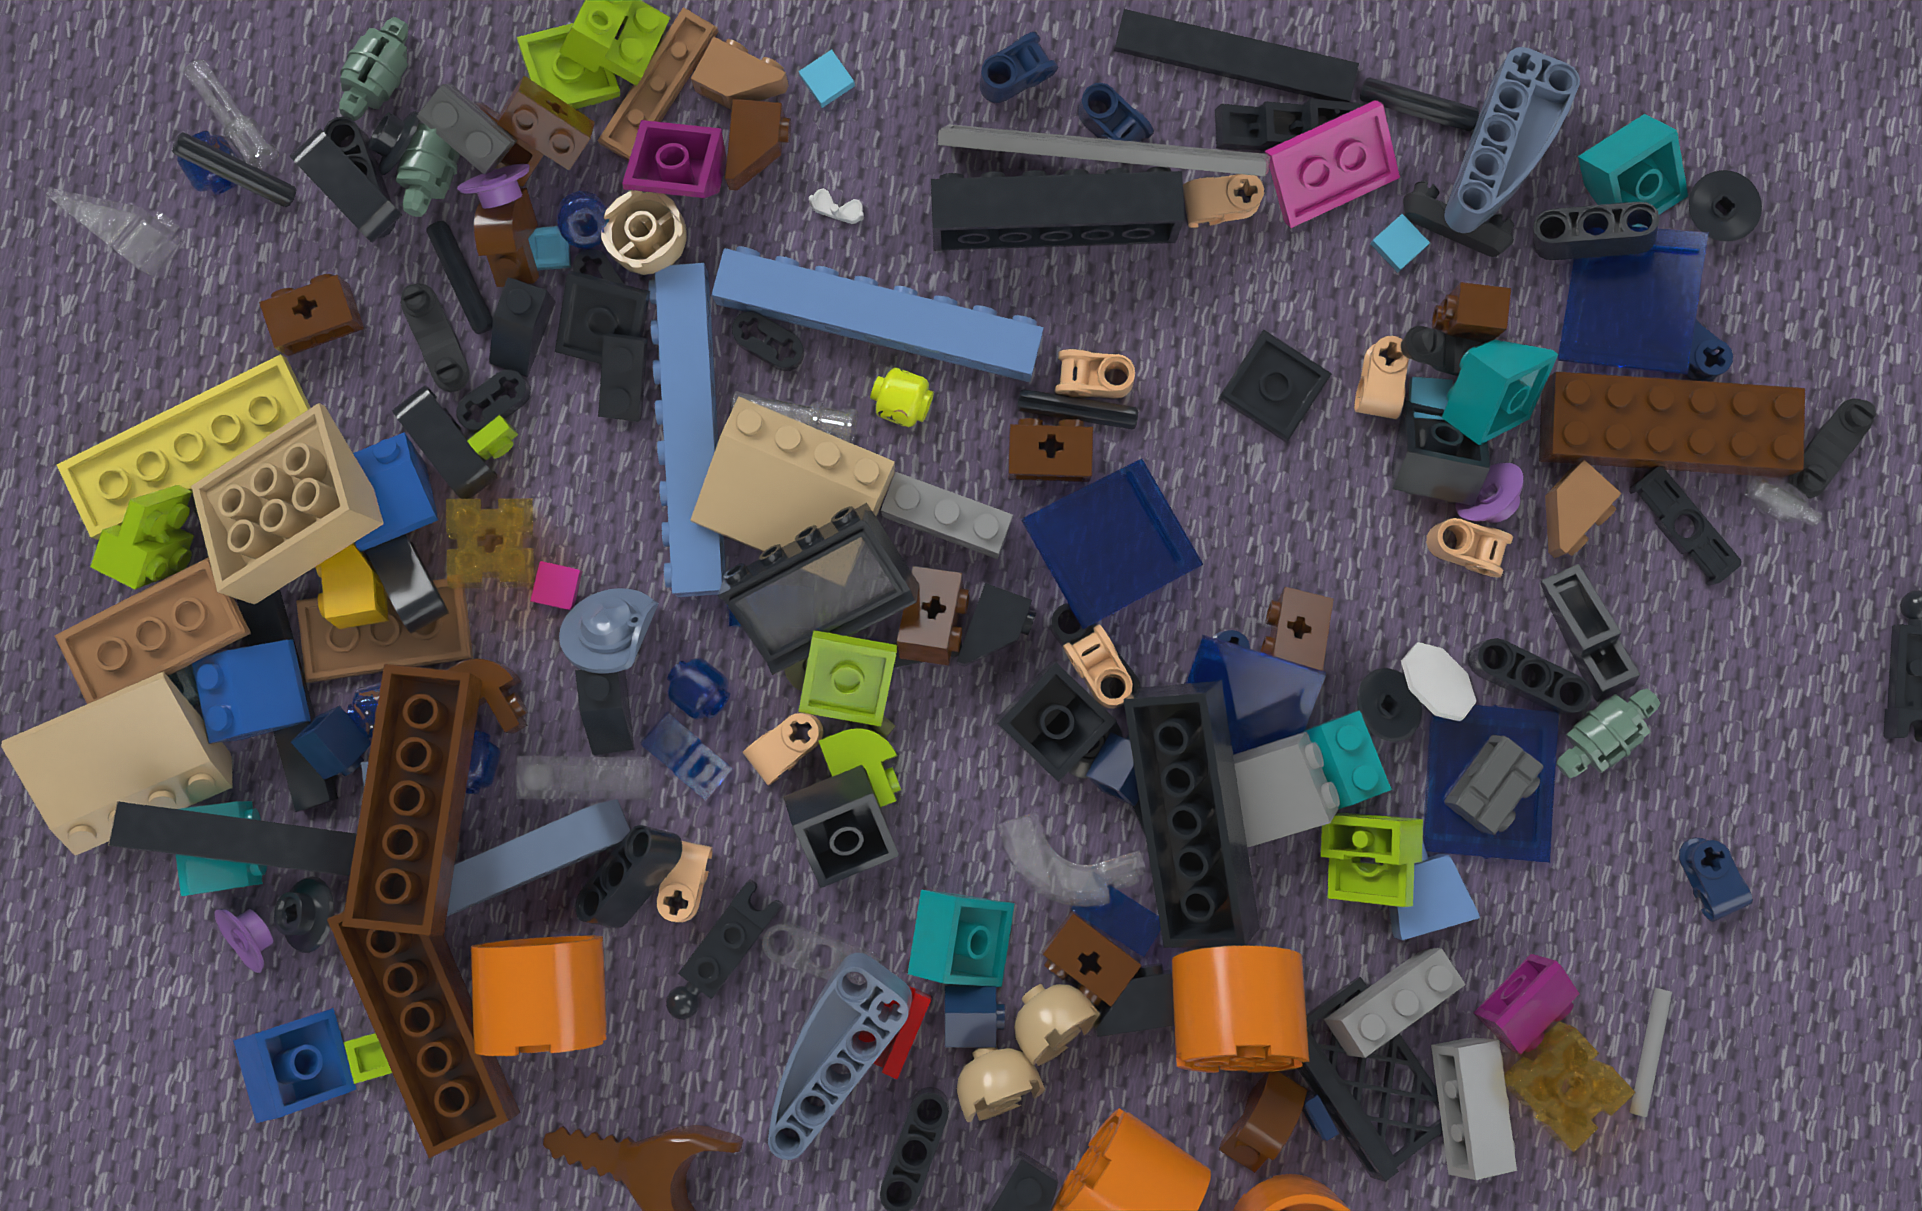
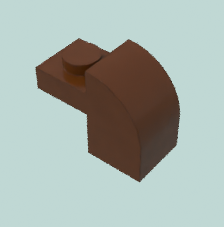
[474,188,540,287]
[448,659,528,734]
[1219,1071,1307,1173]

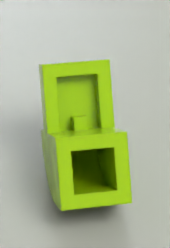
[819,728,901,807]

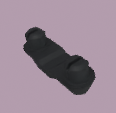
[1403,181,1515,257]
[400,283,470,392]
[1401,326,1484,376]
[1789,398,1876,499]

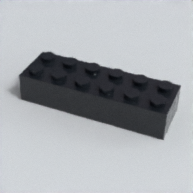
[931,166,1184,251]
[1123,681,1260,948]

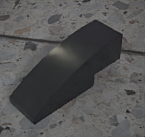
[1540,564,1640,702]

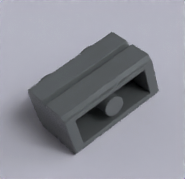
[417,83,517,175]
[1444,735,1543,835]

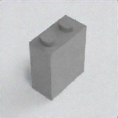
[1233,732,1340,848]

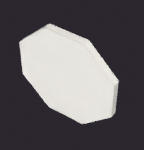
[1401,642,1476,721]

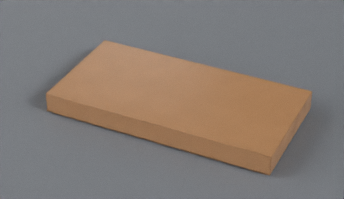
[54,557,251,704]
[296,576,473,683]

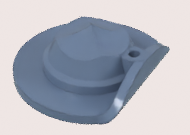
[559,588,659,674]

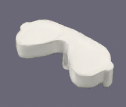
[809,188,864,224]

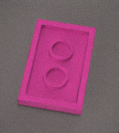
[1265,100,1400,228]

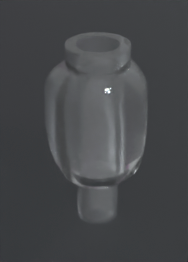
[1745,475,1822,527]

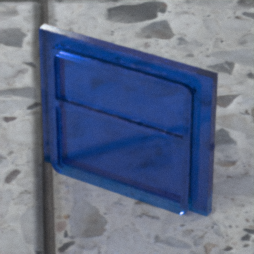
[1558,226,1709,374]
[1021,458,1203,630]
[1184,634,1326,755]
[1423,705,1559,863]

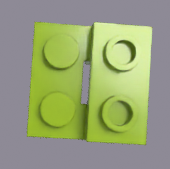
[559,0,671,86]
[90,485,194,589]
[1321,813,1423,907]

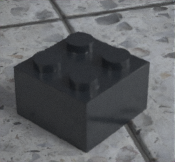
[783,765,899,888]

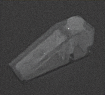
[46,188,186,279]
[516,756,652,799]

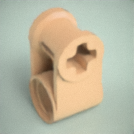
[1183,174,1264,228]
[1354,336,1409,419]
[1055,349,1135,399]
[1426,518,1513,577]
[1063,625,1133,709]
[743,713,824,786]
[657,841,713,922]

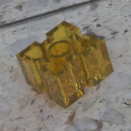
[446,498,534,589]
[1504,1022,1636,1152]

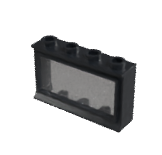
[718,503,919,675]

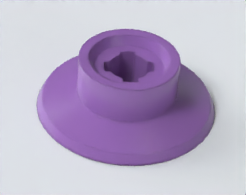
[457,164,529,208]
[1456,463,1523,523]
[215,909,273,973]

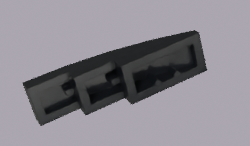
[1215,99,1366,151]

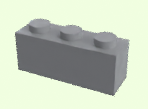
[881,472,1013,559]
[1324,948,1466,1058]
[1431,1037,1517,1180]

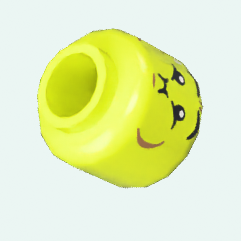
[870,368,934,427]

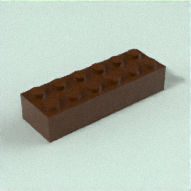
[1539,372,1805,478]
[342,664,482,936]
[327,911,520,1158]

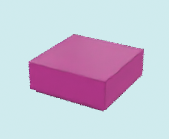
[530,561,583,610]

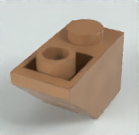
[691,36,789,110]
[1545,460,1622,558]

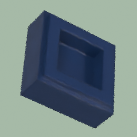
[1302,1090,1339,1141]

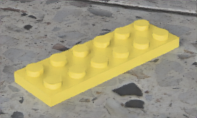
[57,354,311,540]

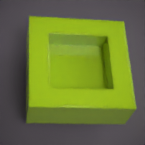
[467,415,518,460]
[344,1033,392,1084]

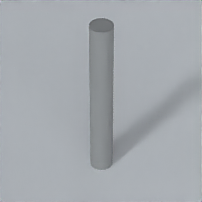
[1629,988,1672,1117]

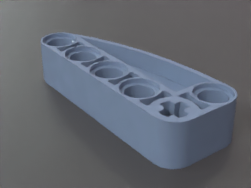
[1444,47,1580,233]
[447,799,630,916]
[768,953,912,1160]

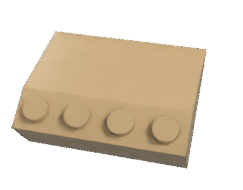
[690,397,895,587]
[191,403,384,605]
[1,671,233,856]

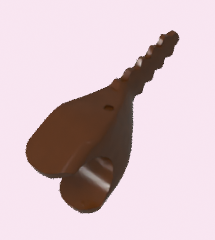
[543,1125,744,1211]

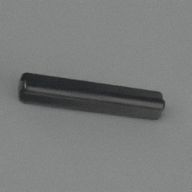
[1360,77,1479,131]
[172,132,297,207]
[426,220,493,334]
[1017,389,1139,430]

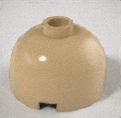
[601,190,687,275]
[1014,984,1101,1066]
[957,1045,1045,1122]

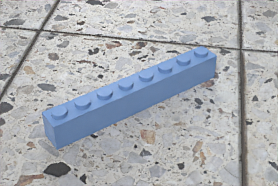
[712,246,1044,382]
[648,263,726,597]

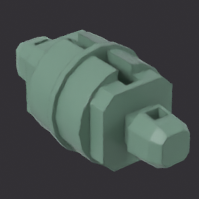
[339,17,408,121]
[396,123,460,217]
[1556,688,1660,779]

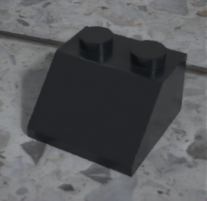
[1392,400,1490,506]
[994,661,1117,782]

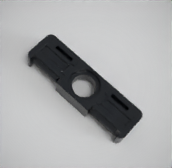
[1629,467,1742,586]

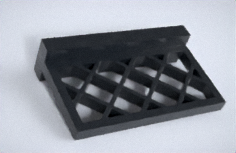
[1297,977,1443,1182]

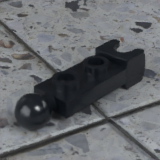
[1883,590,1922,743]
[666,879,783,1020]

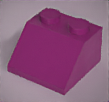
[622,120,727,198]
[1473,954,1579,1055]

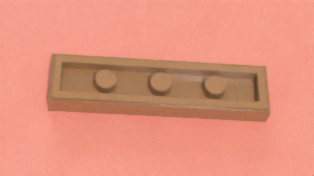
[598,7,719,161]

